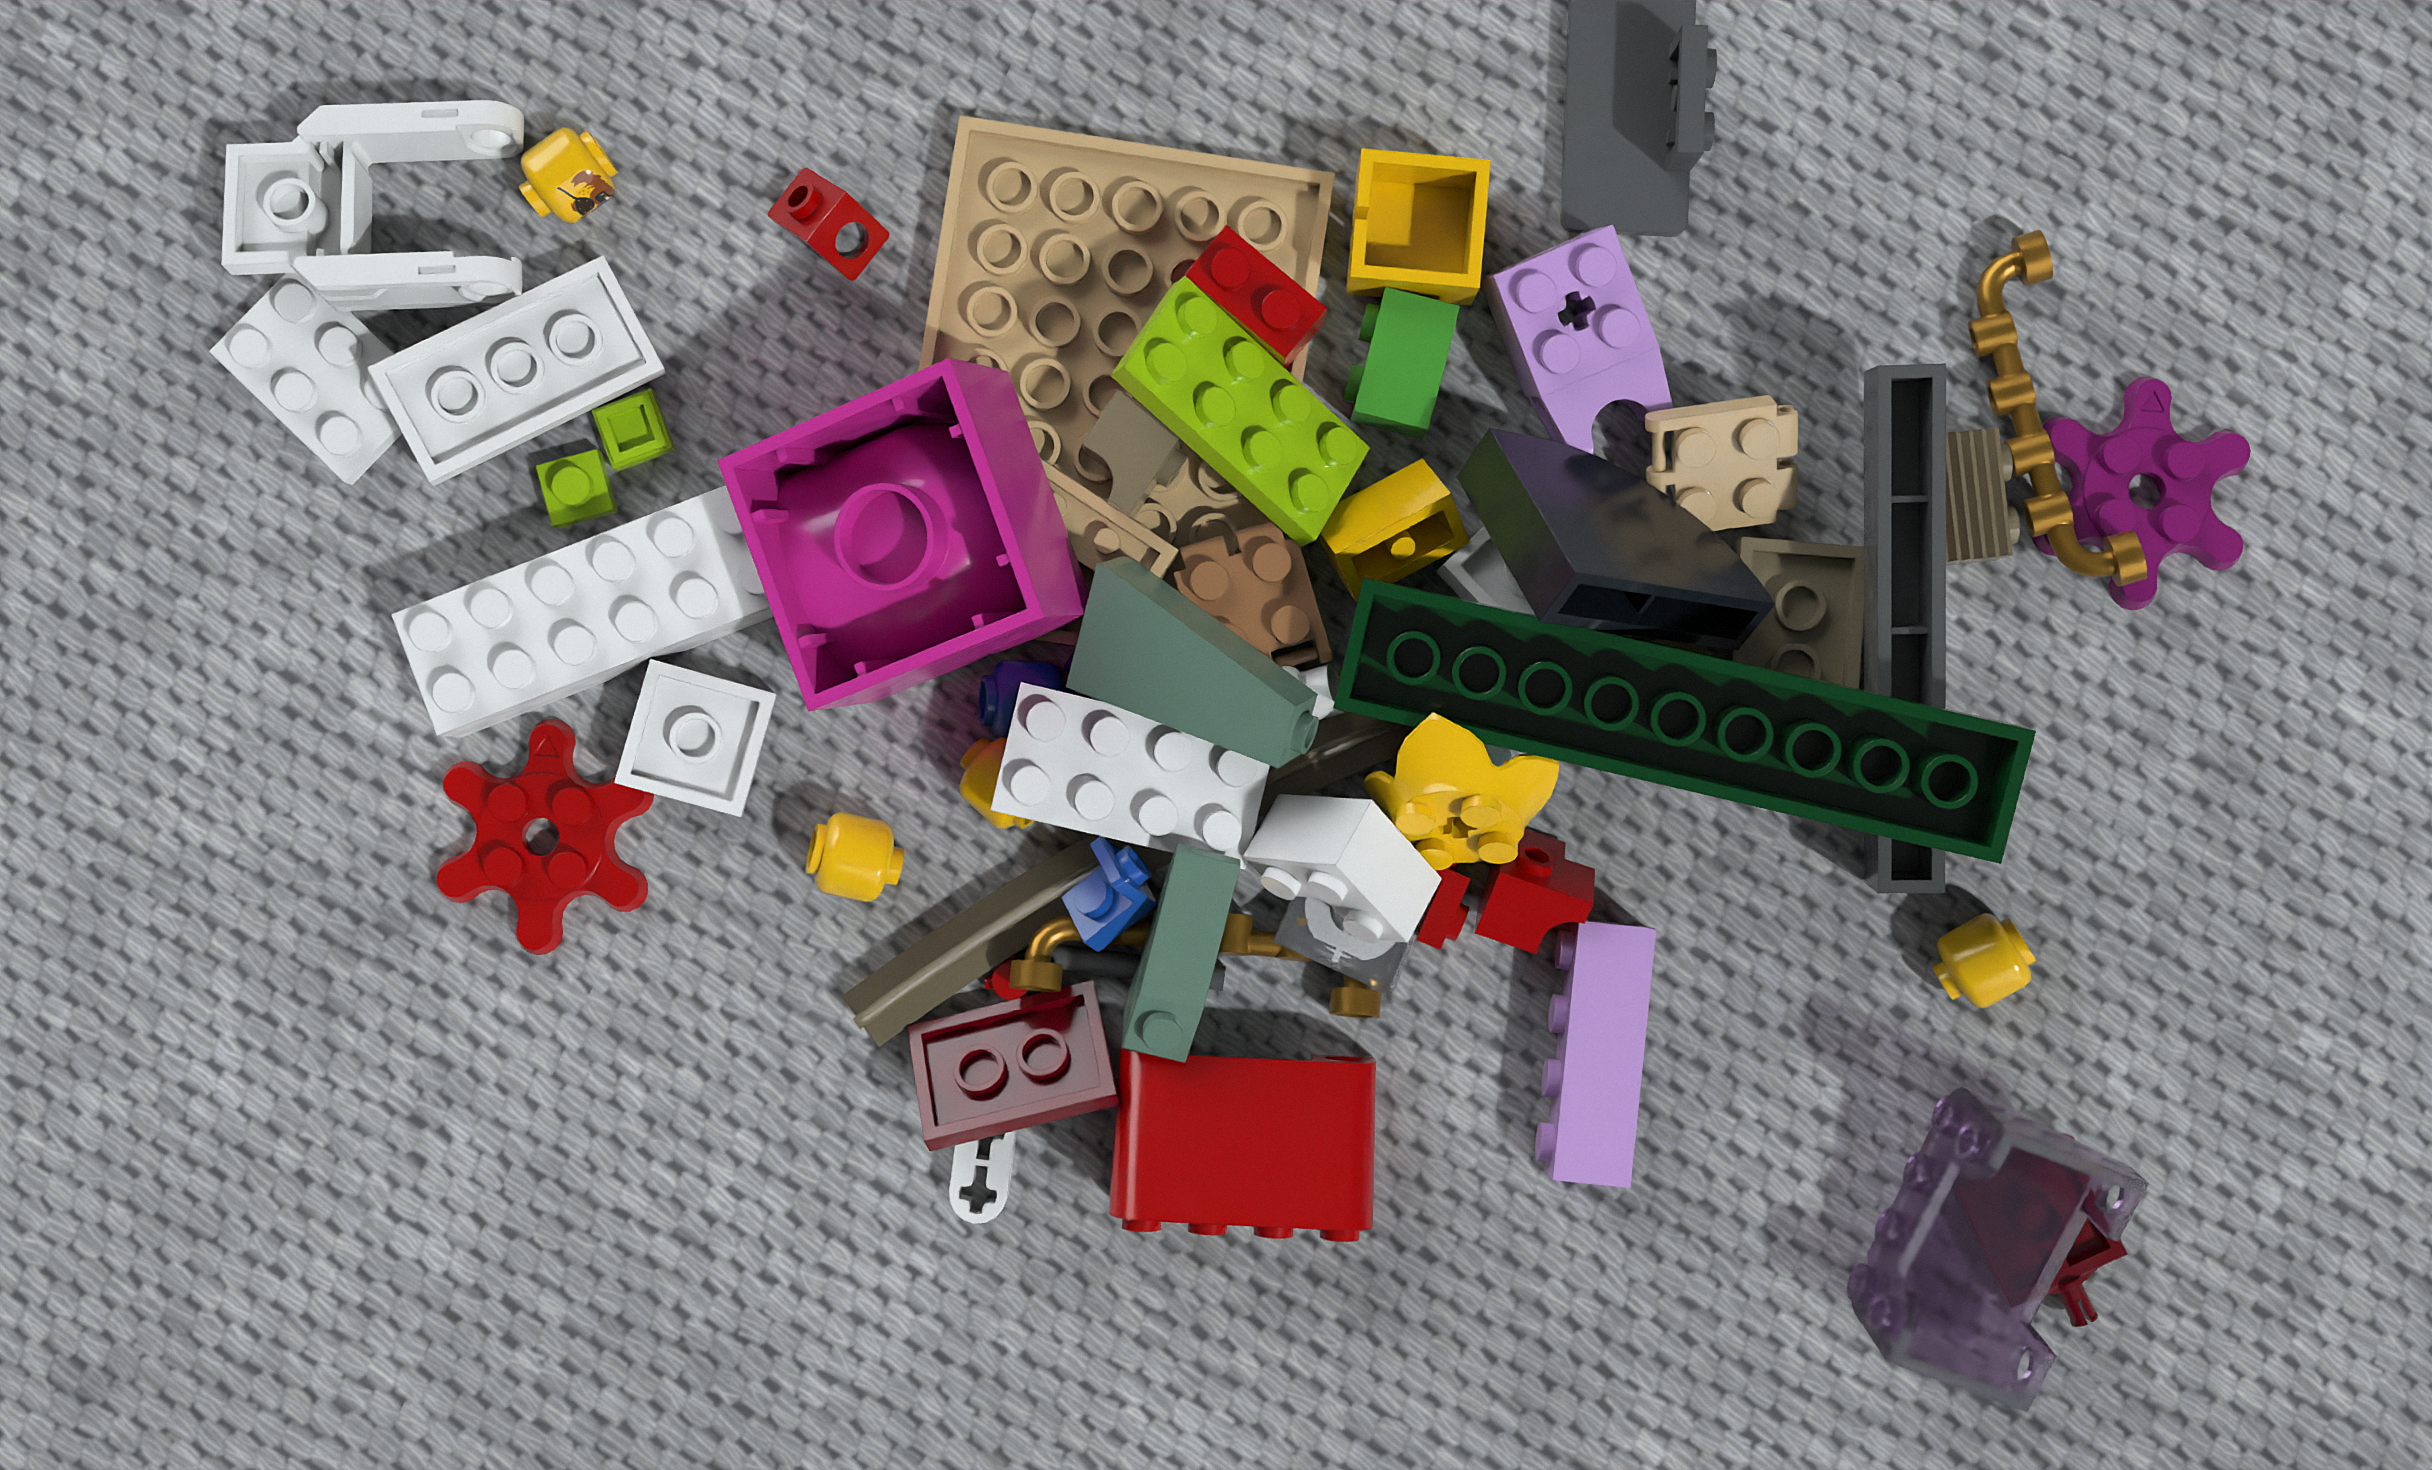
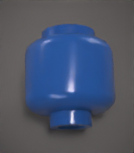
[978,660,1074,739]

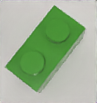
[1342,287,1460,439]

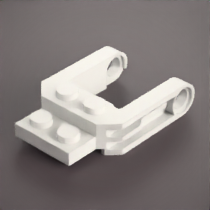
[221,100,524,312]

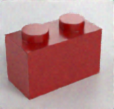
[1184,225,1327,369]

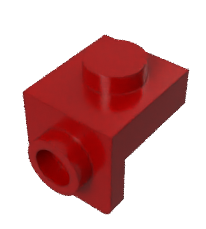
[1412,863,1471,950]

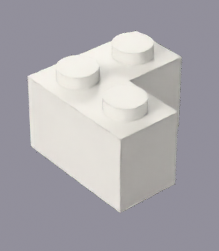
[1243,794,1442,943]

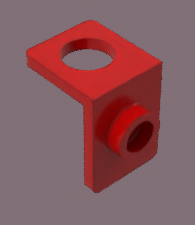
[768,167,889,281]

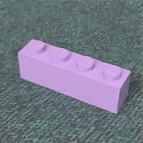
[1535,920,1656,1188]

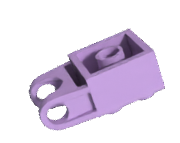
[1480,224,1673,454]

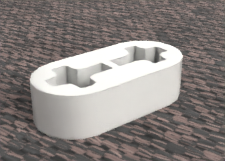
[949,1130,1017,1224]

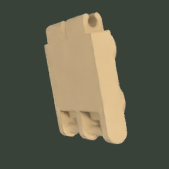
[1645,395,1798,531]

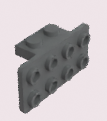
[1560,0,1717,237]

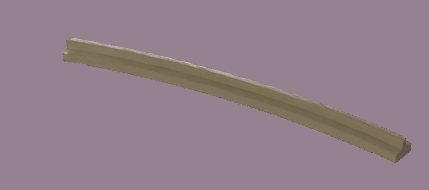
[842,632,1709,1047]

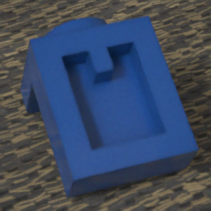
[1061,836,1158,952]

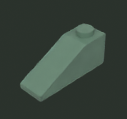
[1122,843,1240,1063]

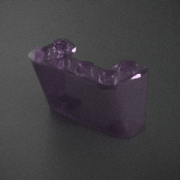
[1847,1087,2149,1412]

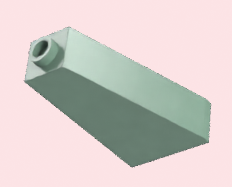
[1066,556,1319,768]

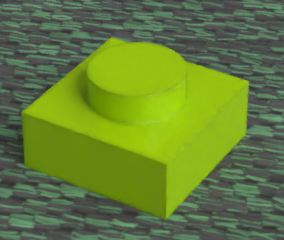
[536,449,618,529]

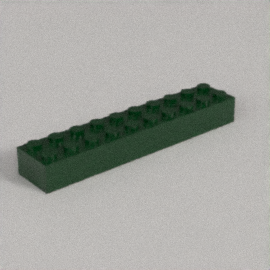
[1333,577,2036,864]

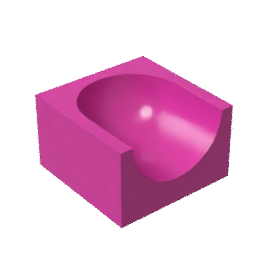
[717,358,1089,712]

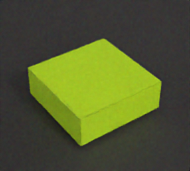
[591,389,676,472]

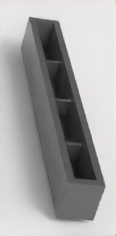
[1864,363,1946,894]

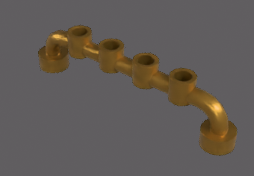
[1968,229,2147,586]
[1009,908,1382,1018]

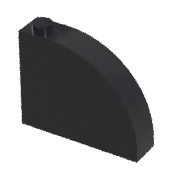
[1456,428,1775,650]

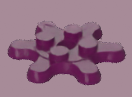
[2032,376,2251,610]

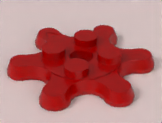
[436,718,654,955]

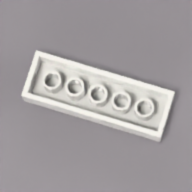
[391,485,774,738]

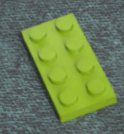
[1110,276,1370,547]

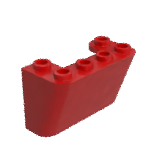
[1109,1045,1376,1242]

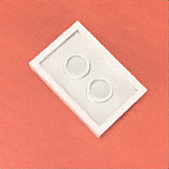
[209,273,403,485]

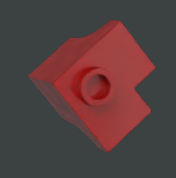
[1474,829,1595,954]

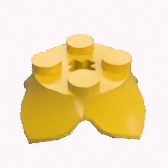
[1364,712,1559,870]

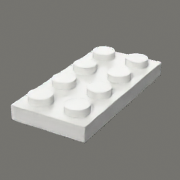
[367,255,666,486]
[990,682,1270,869]

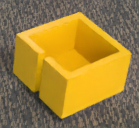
[1346,148,1491,305]

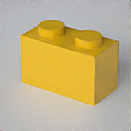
[1318,458,1470,602]

